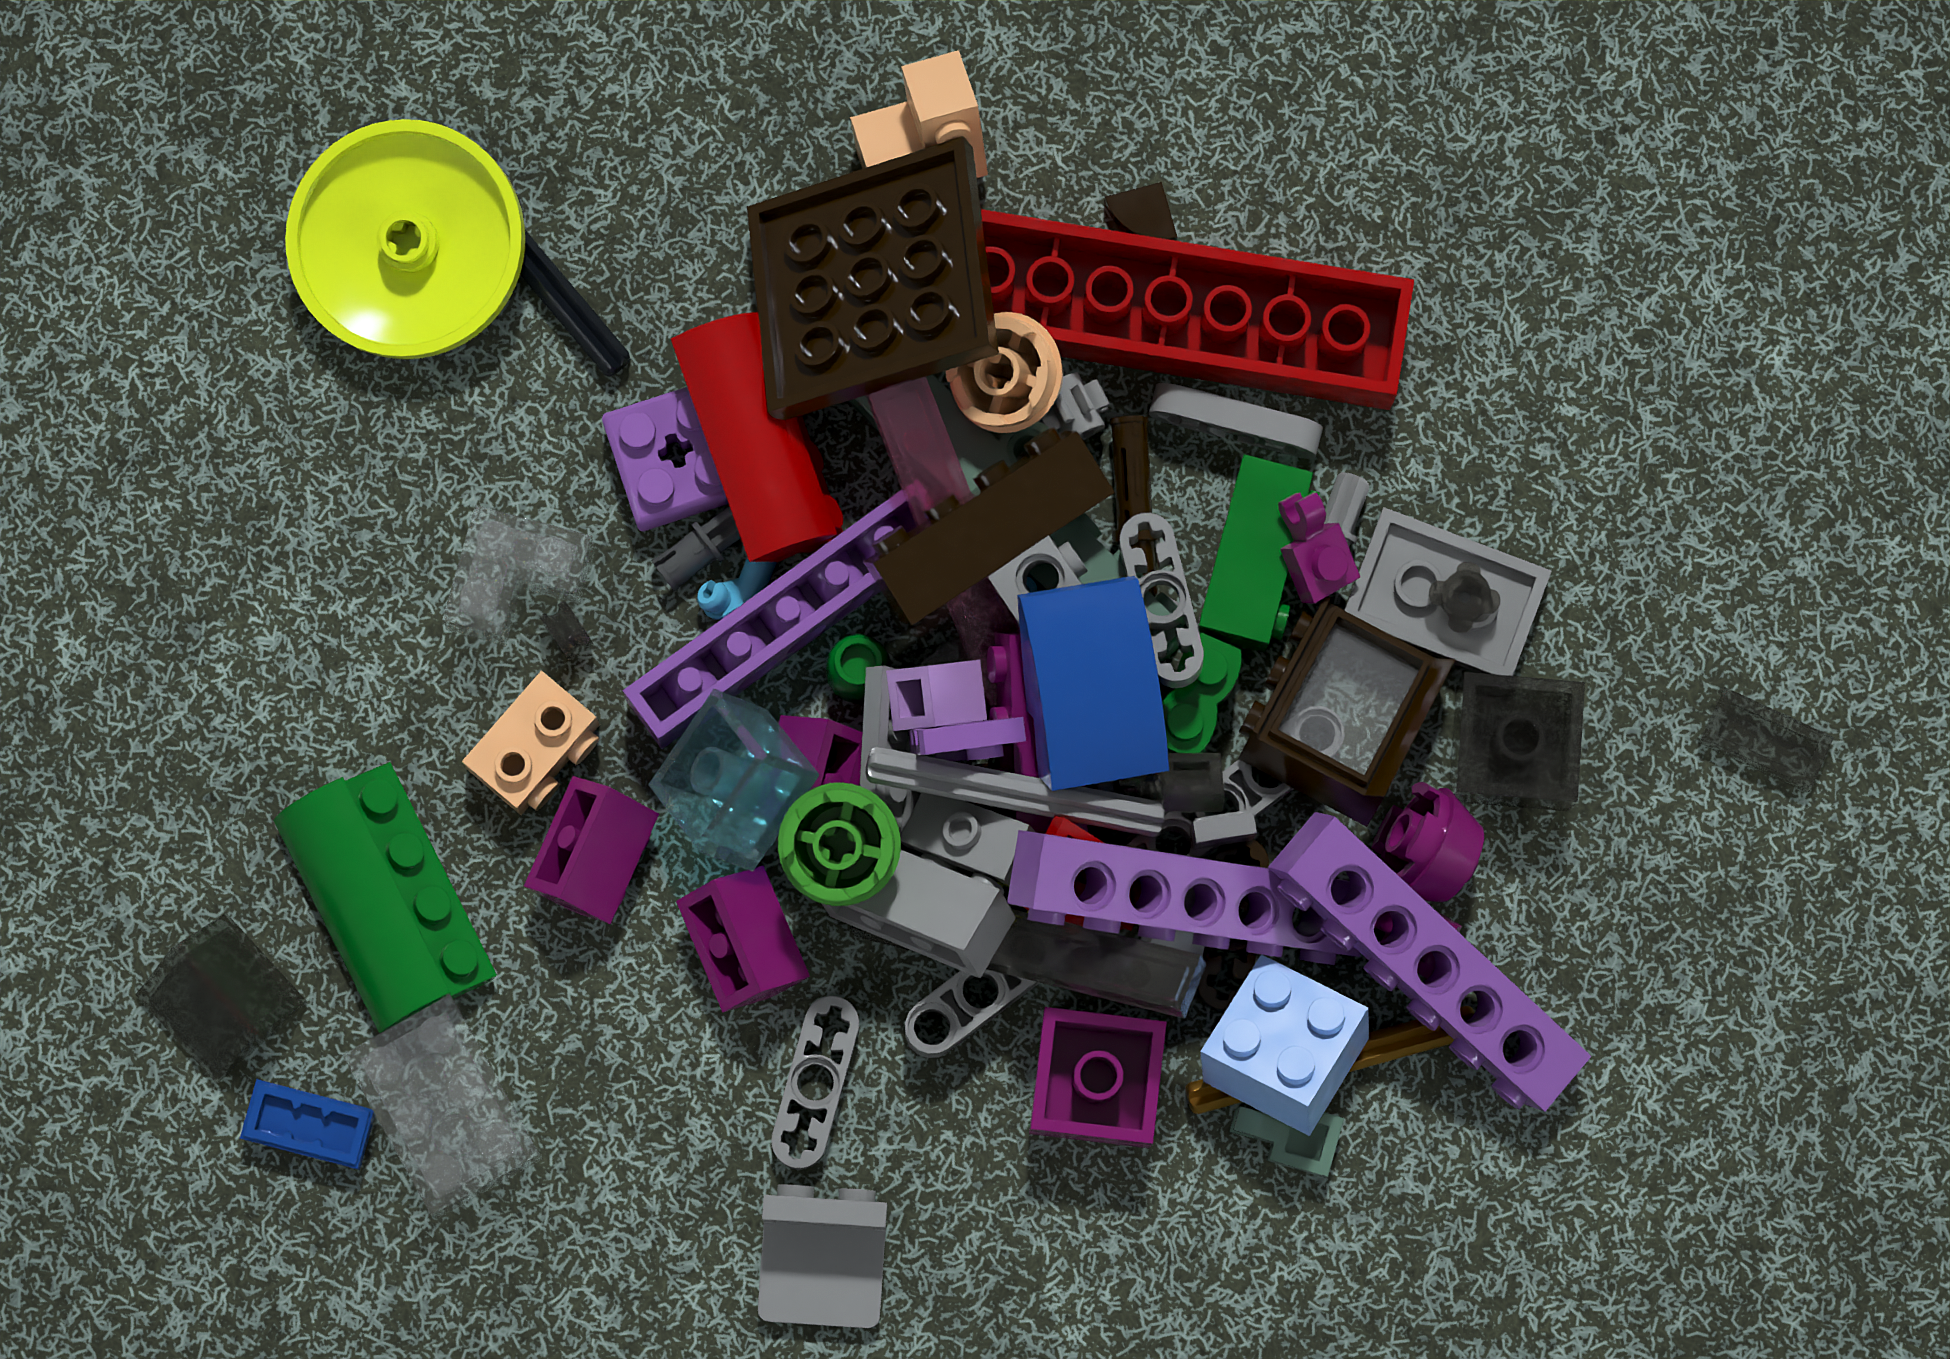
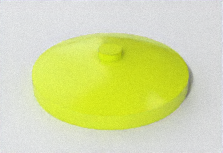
[285,119,525,359]

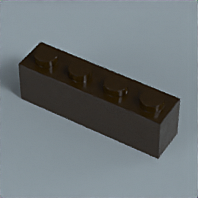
[863,427,1115,625]

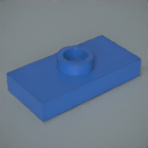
[240,1079,376,1170]

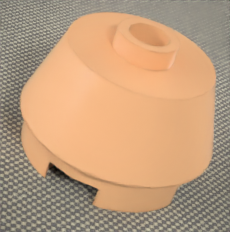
[946,312,1063,433]

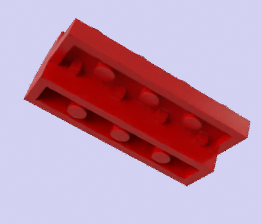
[671,312,843,562]

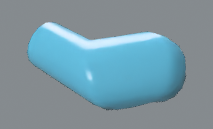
[697,557,777,620]

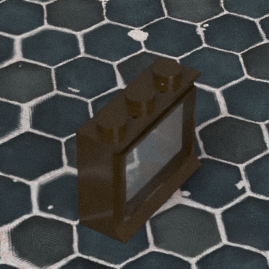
[1238,596,1456,827]

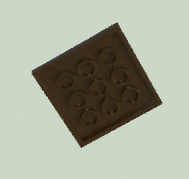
[747,136,999,420]

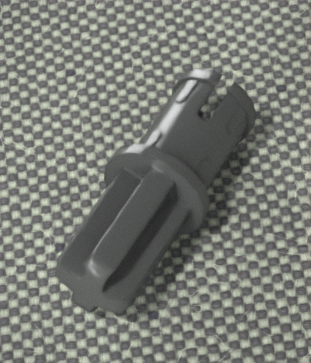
[651,506,741,592]

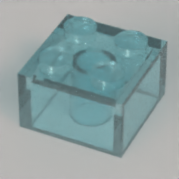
[648,689,820,871]

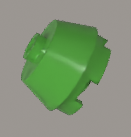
[778,783,901,906]

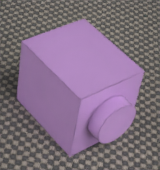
[886,660,987,731]

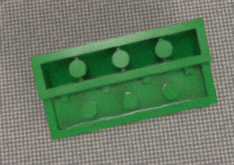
[273,762,497,1035]

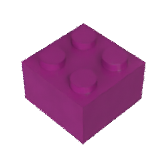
[1029,1007,1167,1148]

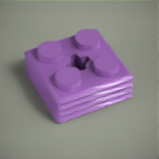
[602,387,729,531]

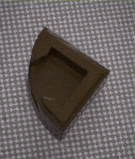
[1104,182,1178,241]

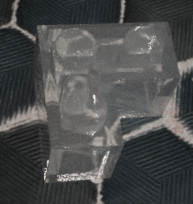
[442,505,596,646]

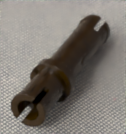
[1110,415,1160,596]

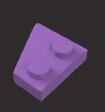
[908,717,1026,761]

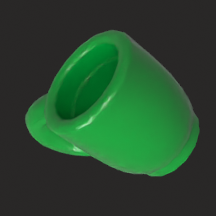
[826,634,891,704]

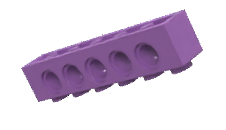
[623,479,934,749]
[1268,812,1591,1112]
[1007,830,1360,965]

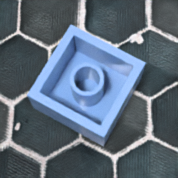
[1200,954,1369,1136]

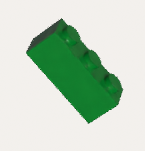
[1198,454,1320,653]

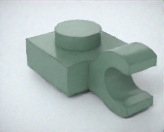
[1229,1106,1344,1178]

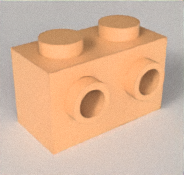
[462,670,600,815]

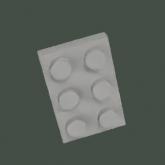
[1344,507,1552,685]

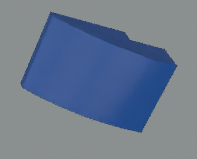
[1017,576,1169,791]

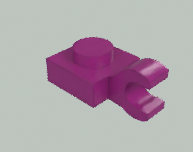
[1278,492,1360,603]

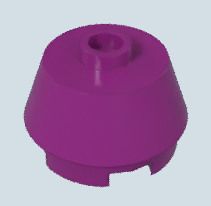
[1371,782,1484,903]

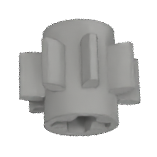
[1038,372,1110,440]

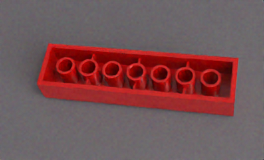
[981,209,1414,410]

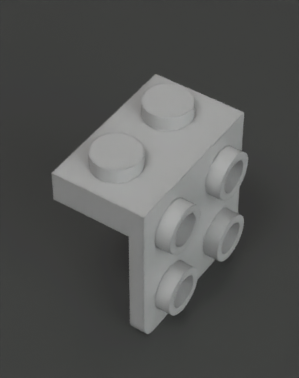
[758,1184,887,1328]

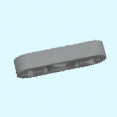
[1149,383,1323,459]
[1120,513,1204,688]
[771,996,859,1170]

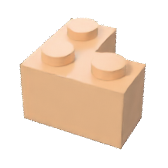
[850,50,988,178]

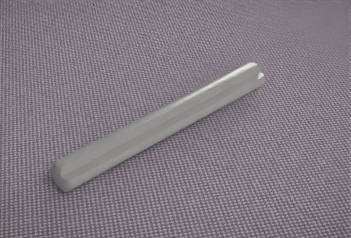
[865,747,1165,837]

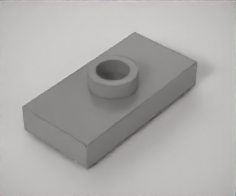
[900,792,1035,886]

